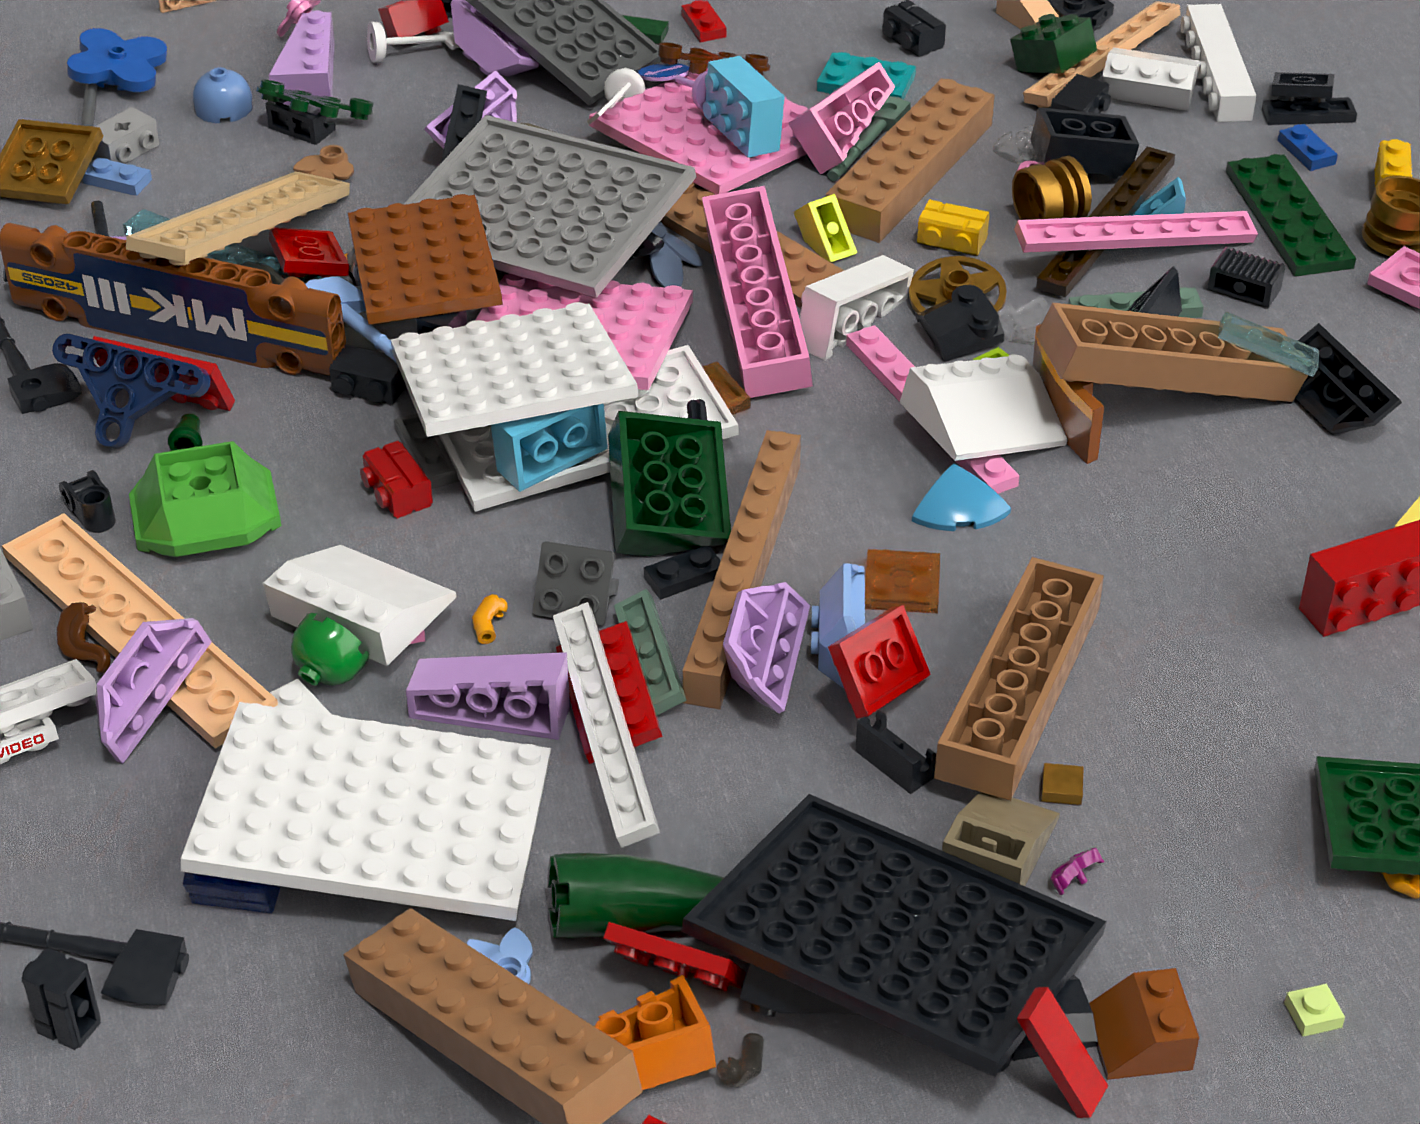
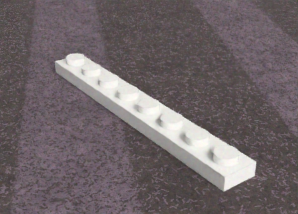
[553,602,660,848]

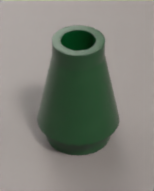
[167,413,203,451]

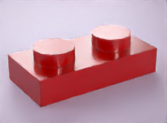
[681,0,727,43]

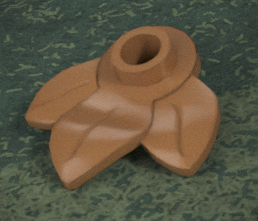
[293,145,354,180]

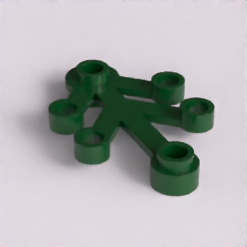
[256,79,374,120]

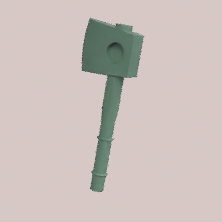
[827,96,911,182]

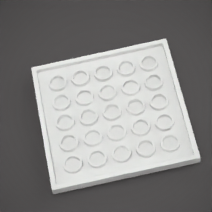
[391,302,639,437]

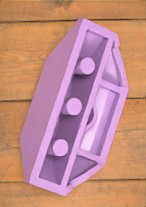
[451,0,540,77]
[424,70,517,149]
[723,582,810,714]
[95,618,212,764]

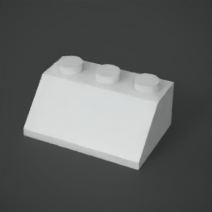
[1102,48,1200,111]

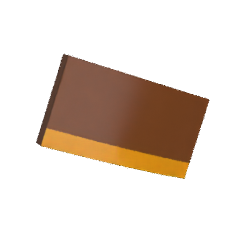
[1032,324,1104,464]

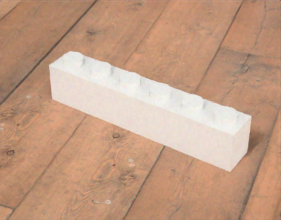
[1181,4,1256,122]

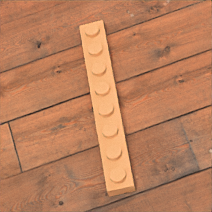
[1023,1,1180,108]

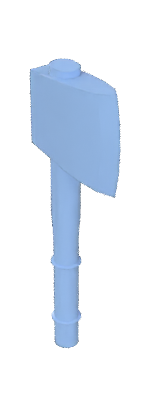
[305,277,398,365]

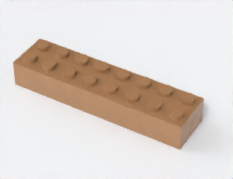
[826,78,995,243]
[1036,303,1311,402]
[934,557,1104,801]
[343,908,643,1124]

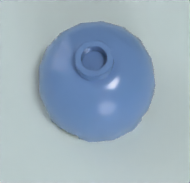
[193,67,253,123]

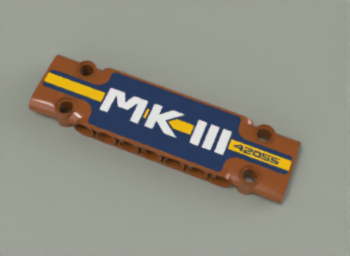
[0,223,346,376]

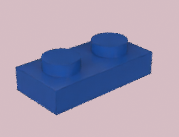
[1278,124,1338,171]

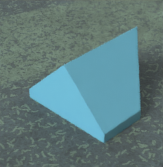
[1133,177,1186,215]

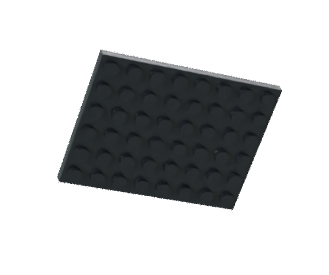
[682,794,1106,1077]

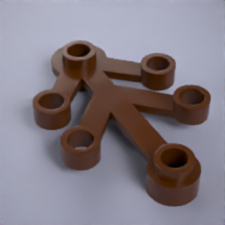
[658,42,770,76]

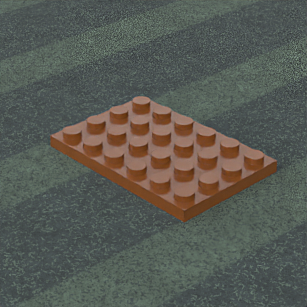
[348,194,503,325]

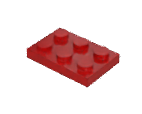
[268,227,349,278]
[828,605,931,719]
[604,922,746,992]

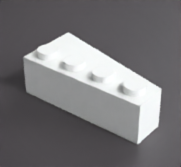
[799,255,914,361]

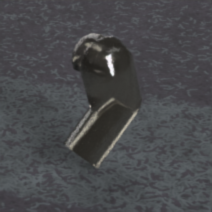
[716,1033,764,1088]

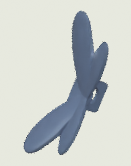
[649,222,703,287]

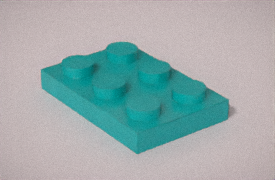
[817,52,916,100]

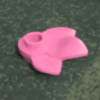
[277,0,321,37]

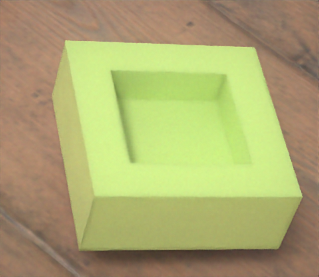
[1284,984,1345,1037]

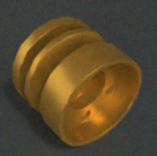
[1012,156,1092,220]
[1362,175,1420,257]

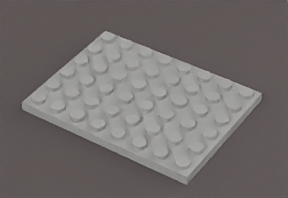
[404,115,696,298]

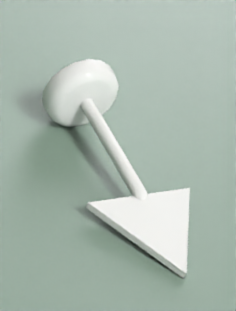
[367,22,460,63]
[587,68,645,125]

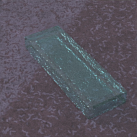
[1218,312,1319,377]

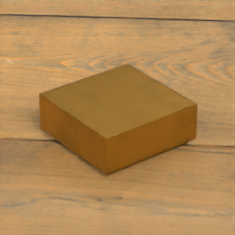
[1041,763,1084,805]

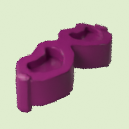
[1051,848,1104,896]

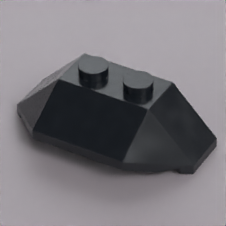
[1293,323,1402,435]

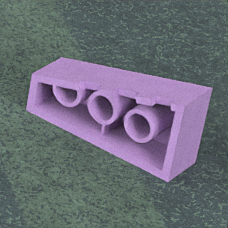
[269,10,335,105]
[406,652,570,740]

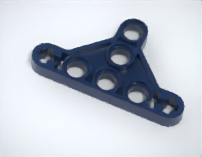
[52,334,211,448]

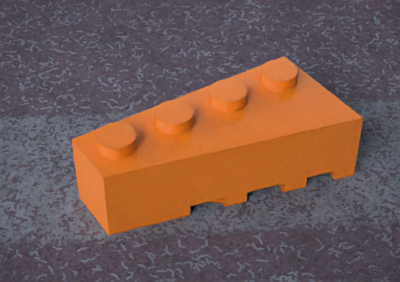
[594,975,716,1090]

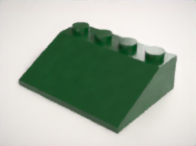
[608,410,731,556]

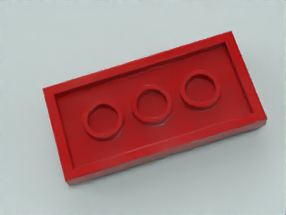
[92,336,235,411]
[556,621,663,764]

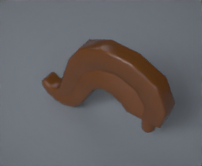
[57,602,111,674]

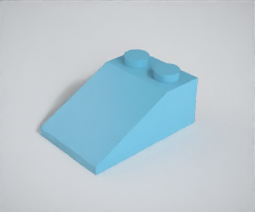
[491,404,608,492]

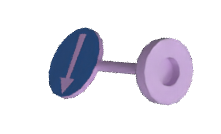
[638,63,707,110]

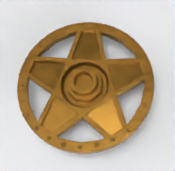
[909,256,1007,314]

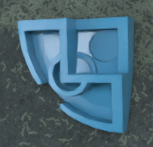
[912,463,1011,531]

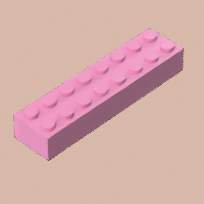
[702,186,813,399]

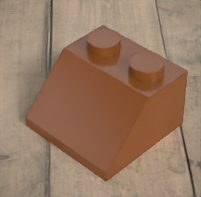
[1089,968,1200,1080]

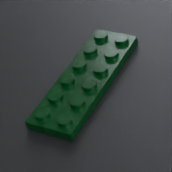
[1226,154,1356,277]

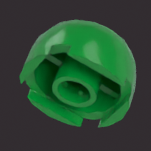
[291,612,369,686]

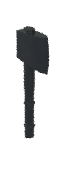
[0,317,82,414]
[0,922,189,1005]

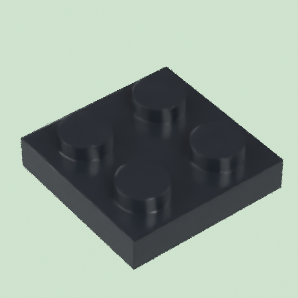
[1272,72,1334,102]

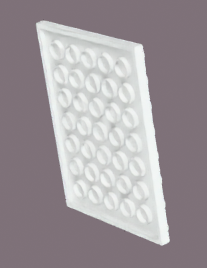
[181,702,551,921]

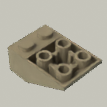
[942,792,1060,886]

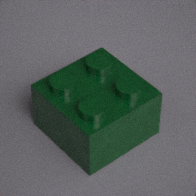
[1010,14,1097,73]

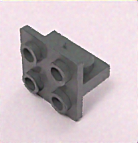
[532,541,619,625]

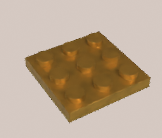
[0,119,104,204]

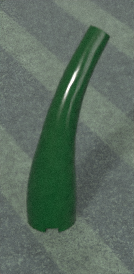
[547,853,724,938]

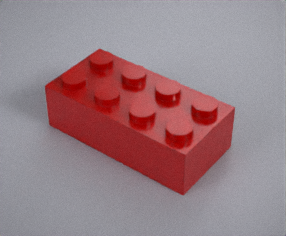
[1299,520,1420,637]

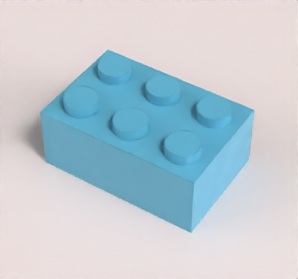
[703,56,785,158]

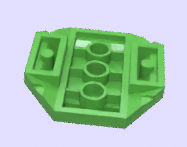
[129,441,281,557]

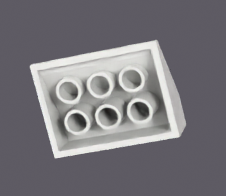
[900,354,1068,461]
[263,545,457,666]

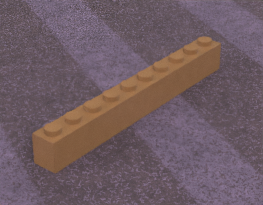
[683,430,801,709]

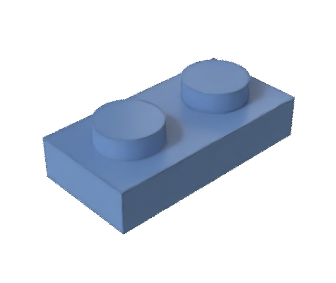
[82,157,152,196]

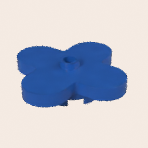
[67,28,167,92]

